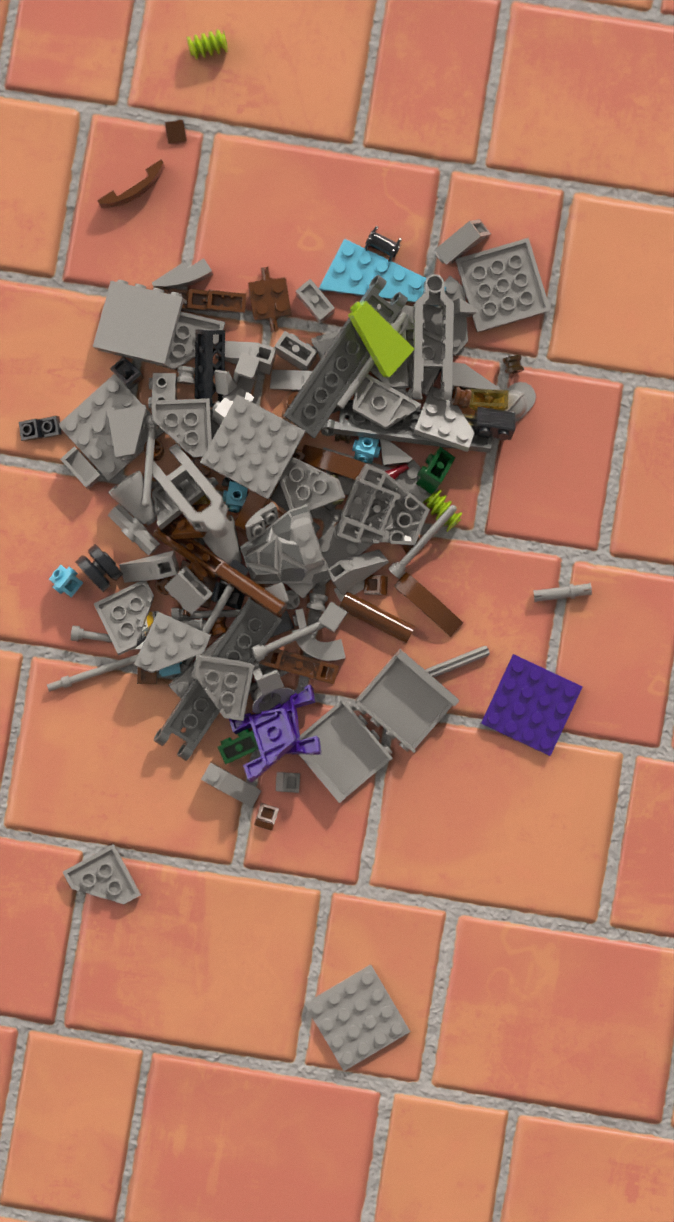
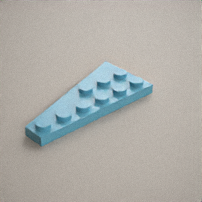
[319,239,446,306]

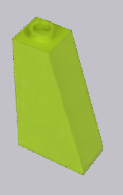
[348,301,414,378]

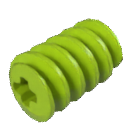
[187,29,228,60]
[423,490,462,532]

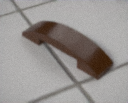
[97,159,165,208]
[302,445,372,481]
[394,572,463,637]
[260,645,339,685]

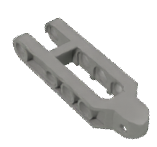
[412,274,454,400]
[152,443,230,538]

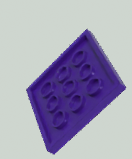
[480,654,583,756]

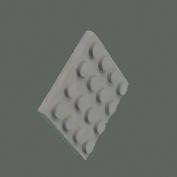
[455,238,550,333]
[59,374,164,482]
[200,395,305,500]
[305,964,410,1071]

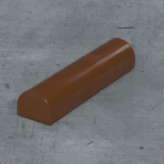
[154,523,227,579]
[216,562,287,618]
[339,592,415,643]

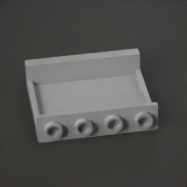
[93,279,187,367]
[355,649,459,753]
[299,700,393,803]

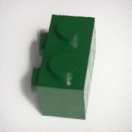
[416,447,456,494]
[218,729,259,765]

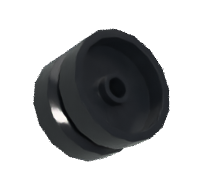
[75,544,123,592]

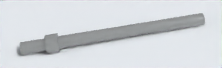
[337,312,408,409]
[174,584,235,679]
[47,654,138,692]

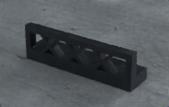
[195,329,225,408]

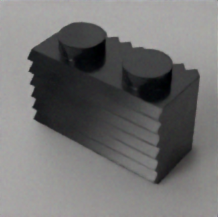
[474,407,516,440]

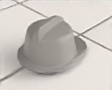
[495,382,536,422]
[251,688,295,714]

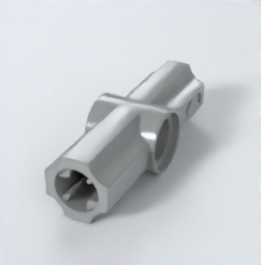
[108,504,160,555]

